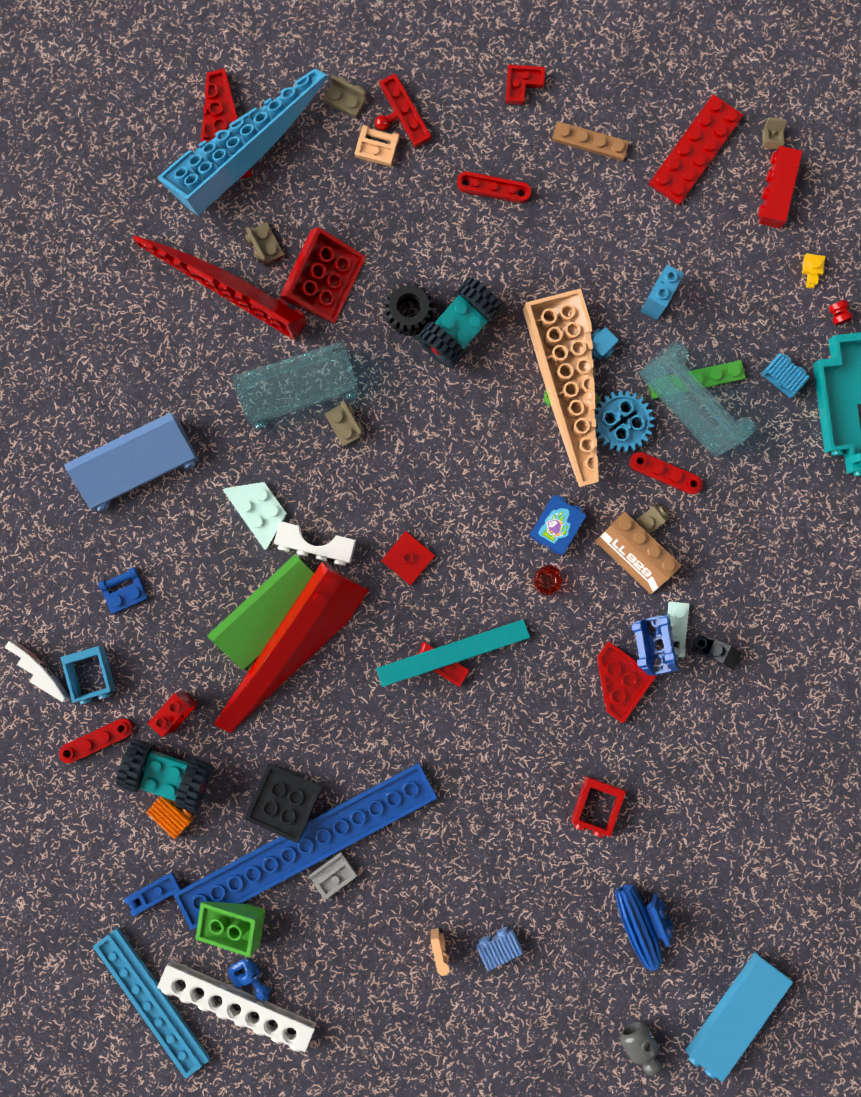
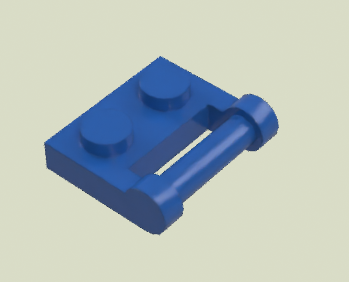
[98,567,149,614]

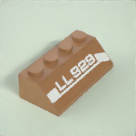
[595,511,682,594]

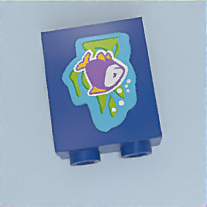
[528,495,586,556]

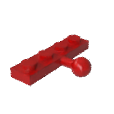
[375,73,431,148]

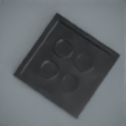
[244,764,323,843]

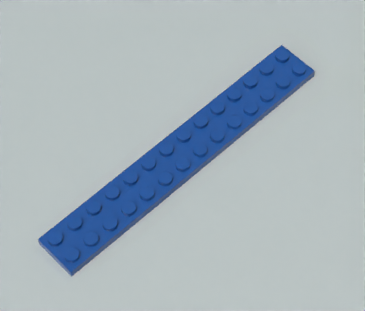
[173,762,437,930]

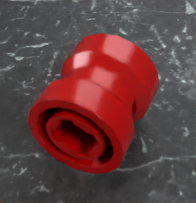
[828,300,853,325]

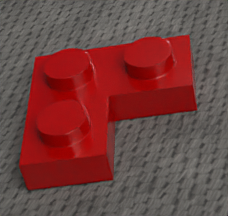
[505,64,545,105]

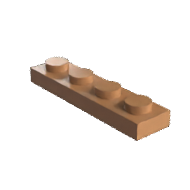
[552,121,629,161]

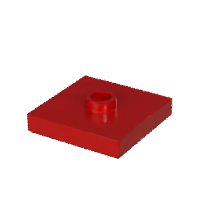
[381,531,435,586]

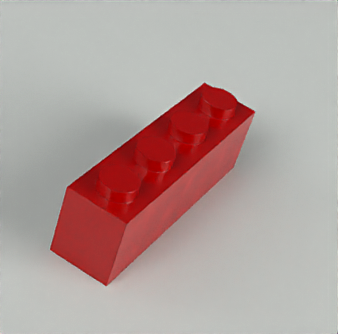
[757,146,802,229]

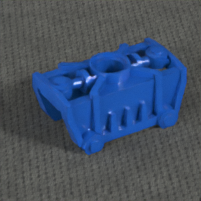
[631,614,679,676]

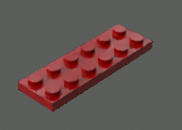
[648,94,744,205]

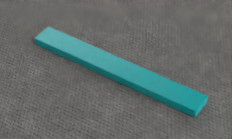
[376,620,530,687]

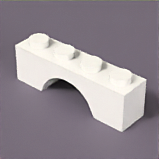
[274,521,356,566]

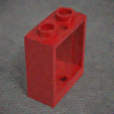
[147,691,199,737]
[570,776,626,838]

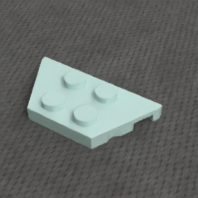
[223,482,287,550]

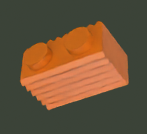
[146,796,194,840]

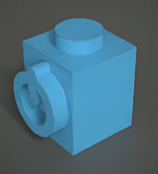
[591,327,619,360]

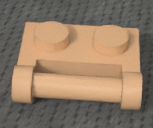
[355,125,400,167]
[431,928,449,976]

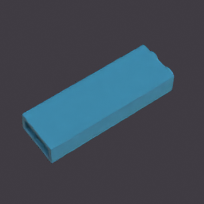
[686,952,793,1082]

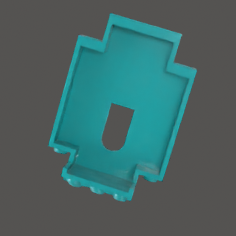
[813,332,861,477]

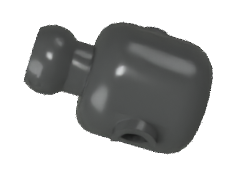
[620,1022,661,1076]

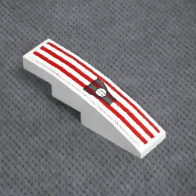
[5,641,70,702]

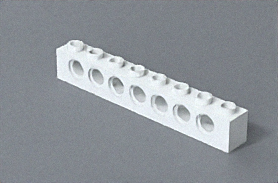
[157,960,316,1052]

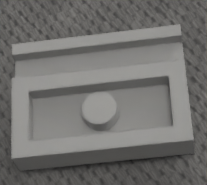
[308,852,358,900]

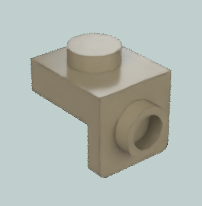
[762,117,787,149]
[636,503,670,534]

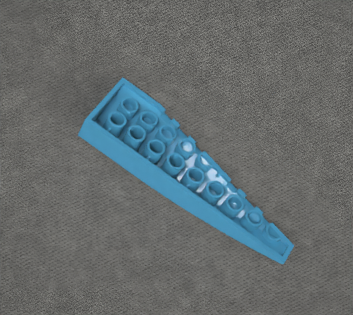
[157,69,328,216]

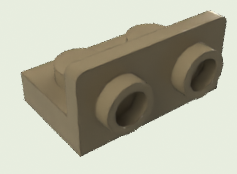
[323,75,367,119]
[245,222,285,266]
[324,400,364,447]

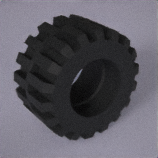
[385,282,433,336]

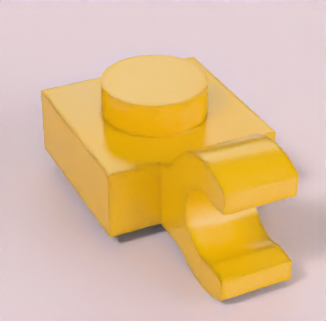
[802,253,825,288]

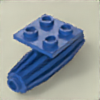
[615,884,674,971]

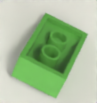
[196,901,266,957]

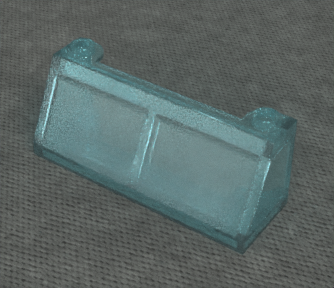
[637,340,759,457]
[231,341,360,429]

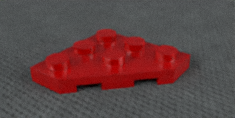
[596,641,656,724]

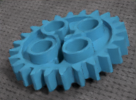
[595,390,655,453]

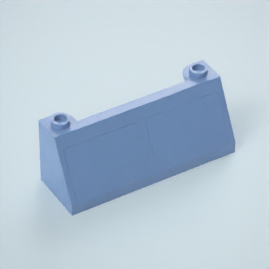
[64,413,199,512]

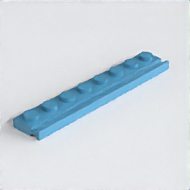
[93,927,211,1079]

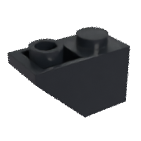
[691,633,742,671]

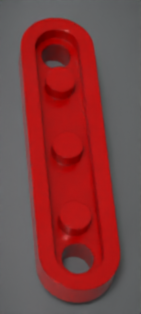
[457,171,531,203]
[629,452,703,495]
[59,718,134,763]

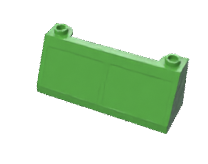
[207,554,314,670]

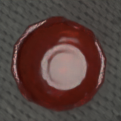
[533,565,563,596]

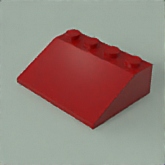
[279,227,366,324]

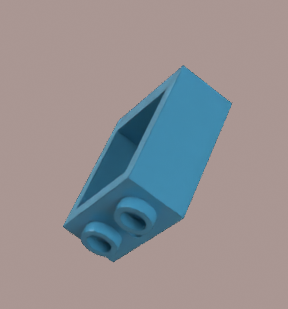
[640,265,684,320]
[61,646,116,705]

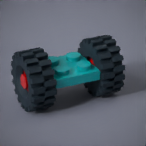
[416,277,504,369]
[116,738,213,812]

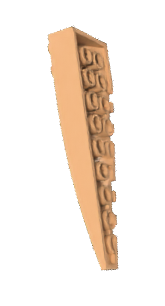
[523,289,599,487]

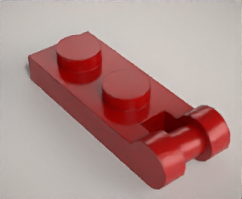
[415,642,470,687]

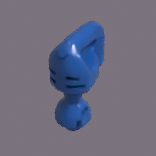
[228,958,271,1002]

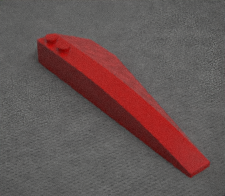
[132,235,307,341]
[214,562,369,733]

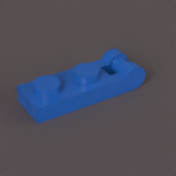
[123,871,182,917]

